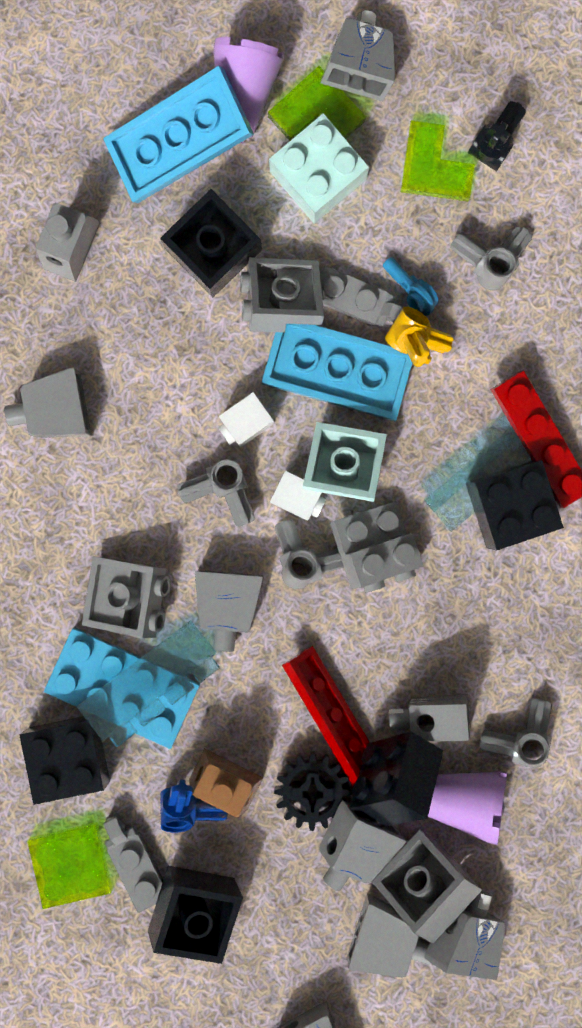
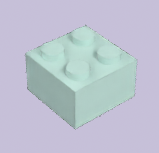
[269,113,369,224]

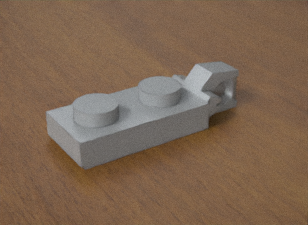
[320,265,403,327]
[103,813,164,913]

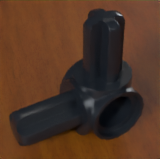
[468,101,526,172]

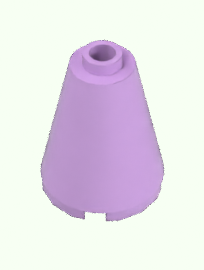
[214,37,284,144]
[428,771,507,845]

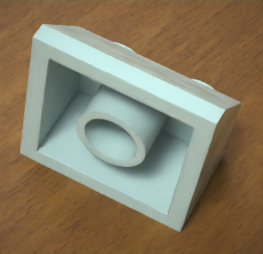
[303,422,387,502]

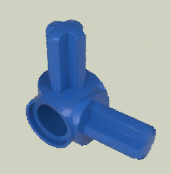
[160,779,228,833]

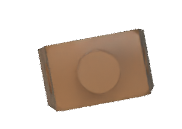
[189,748,263,818]

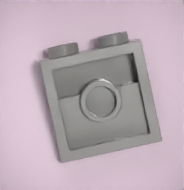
[240,257,324,333]
[330,501,423,593]
[82,556,171,638]

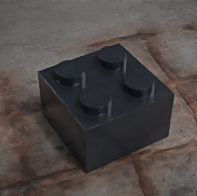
[160,189,262,298]
[465,460,564,551]
[19,714,110,805]
[349,731,444,827]
[148,865,243,964]

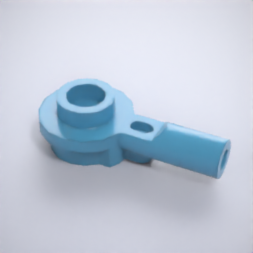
[382,257,439,316]

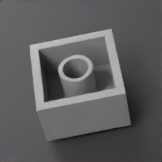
[372,829,482,944]

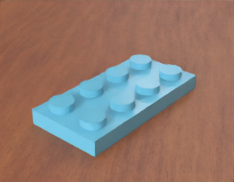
[103,66,254,203]
[261,324,412,422]
[44,627,200,749]

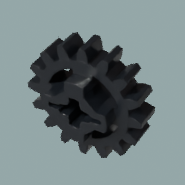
[274,751,351,831]

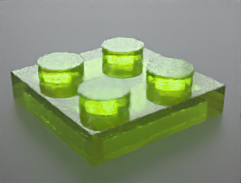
[27,822,113,909]

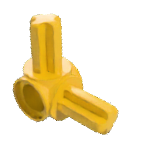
[385,306,454,367]

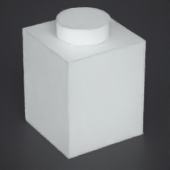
[218,392,274,448]
[270,471,326,521]

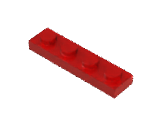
[490,370,582,508]
[282,646,370,785]

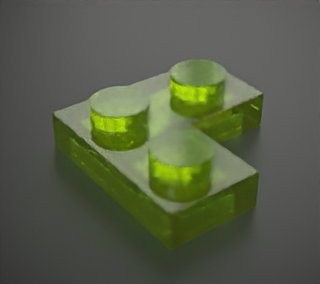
[268,66,366,141]
[400,120,475,202]

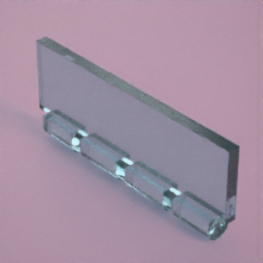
[421,415,532,532]
[77,620,220,748]

